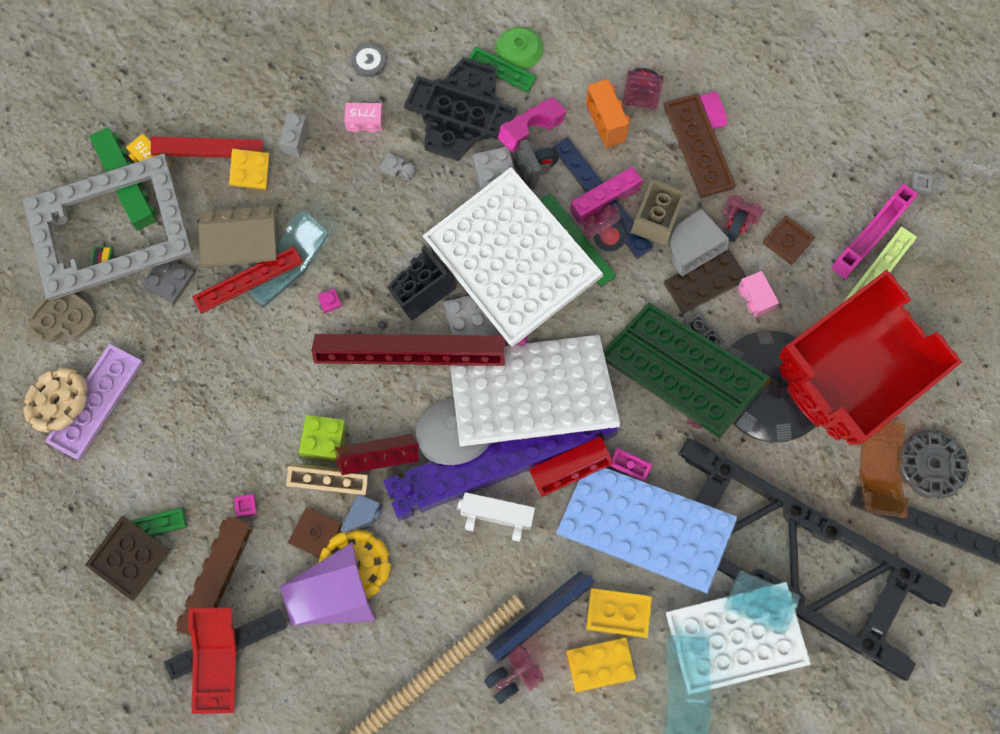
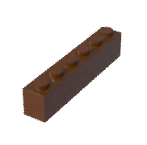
[176,516,253,636]

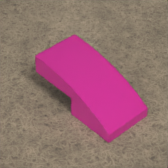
[699,91,728,129]

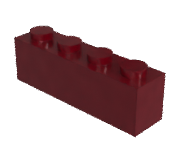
[335,434,419,476]

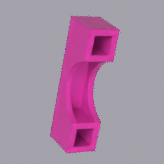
[498,97,567,152]
[570,166,643,225]

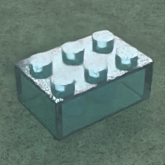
[723,570,800,636]

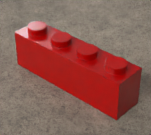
[529,436,613,497]

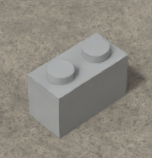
[279,112,309,158]

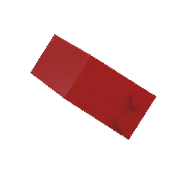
[188,608,237,714]

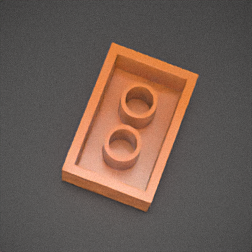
[585,78,630,148]

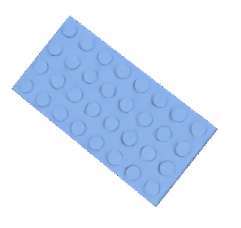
[556,468,737,594]

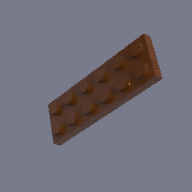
[664,93,736,199]

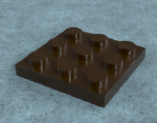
[85,515,171,601]

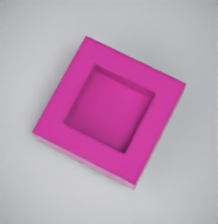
[317,288,342,314]
[234,494,258,518]

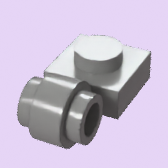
[380,153,416,181]

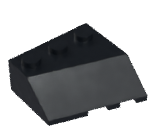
[387,245,457,321]

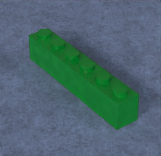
[89,127,157,231]

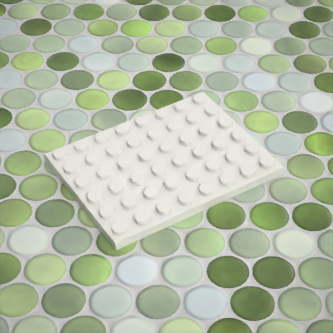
[423,167,603,347]
[450,335,620,446]

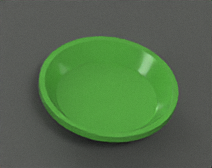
[496,27,543,70]

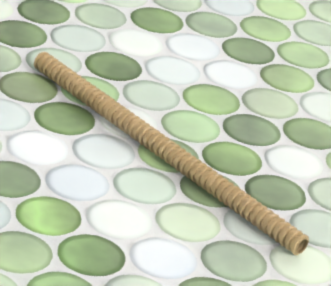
[346,595,525,734]

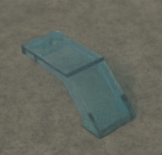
[246,209,330,308]
[664,636,711,734]

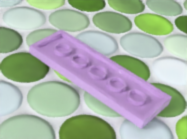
[45,344,143,461]

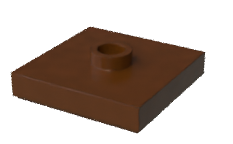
[762,215,815,265]
[288,507,342,558]

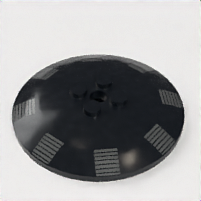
[727,331,816,443]

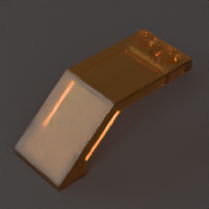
[859,422,909,518]

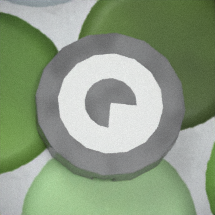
[351,44,386,77]

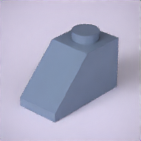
[341,494,382,533]

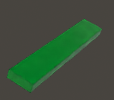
[540,193,616,288]

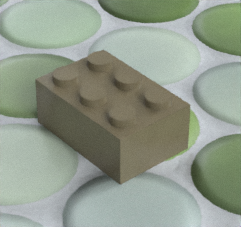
[631,179,686,246]

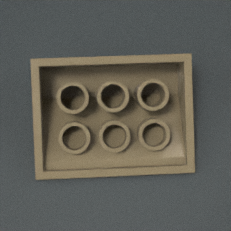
[199,206,278,267]

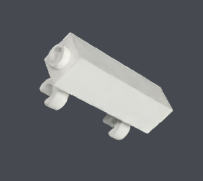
[458,492,535,542]

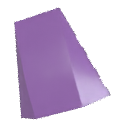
[280,542,376,626]

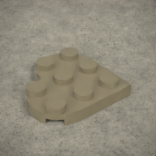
[28,293,96,342]

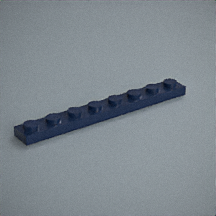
[553,137,653,259]

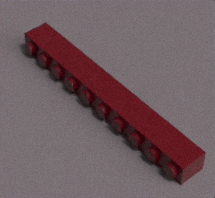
[311,334,506,366]

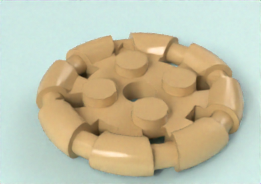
[23,367,88,433]

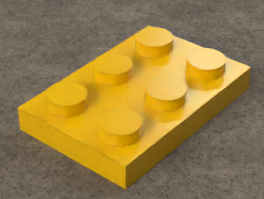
[586,588,652,638]
[566,638,636,693]

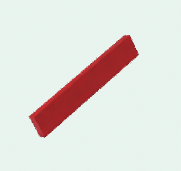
[150,136,263,158]
[192,246,303,314]

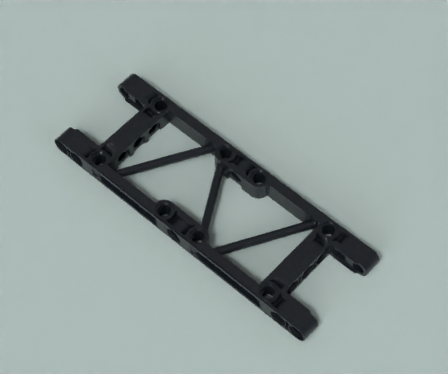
[678,438,953,681]

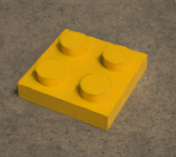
[229,149,269,190]

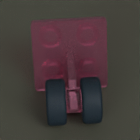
[484,644,544,704]

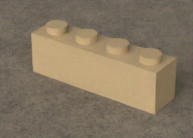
[286,463,370,495]

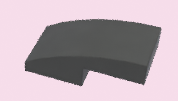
[684,313,724,346]

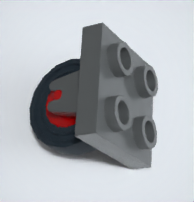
[514,139,559,190]

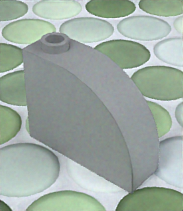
[671,209,729,276]

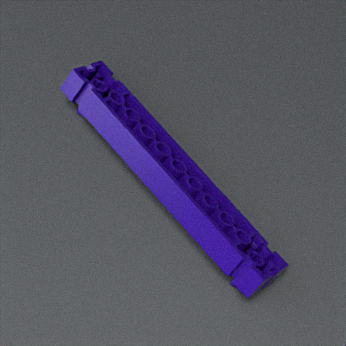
[383,427,618,521]

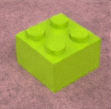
[299,415,347,463]

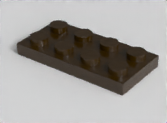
[663,248,747,314]

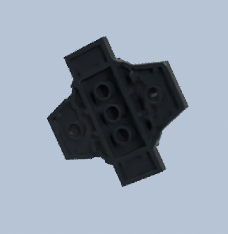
[404,57,518,162]

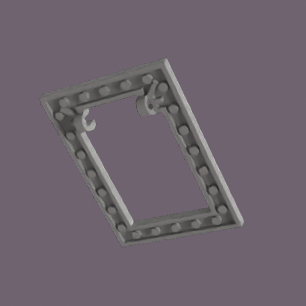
[23,154,193,301]

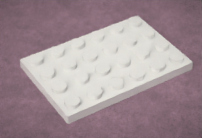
[666,582,810,695]

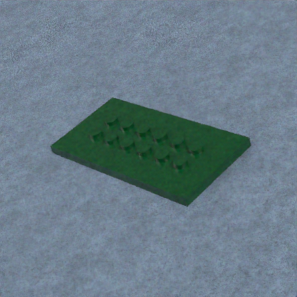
[603,303,771,438]

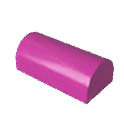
[610,448,653,482]

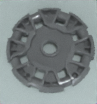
[898,430,970,499]

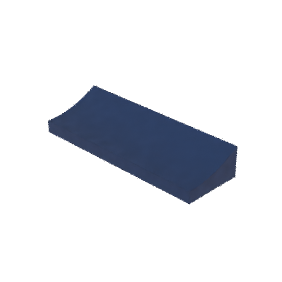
[485,571,595,664]

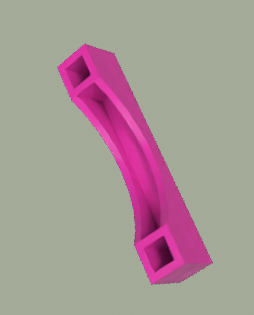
[831,183,919,280]

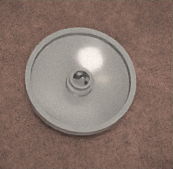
[416,398,490,465]

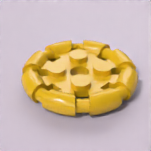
[318,529,391,599]

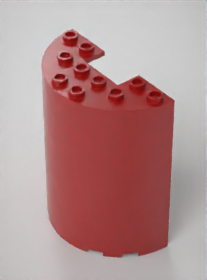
[779,269,962,445]

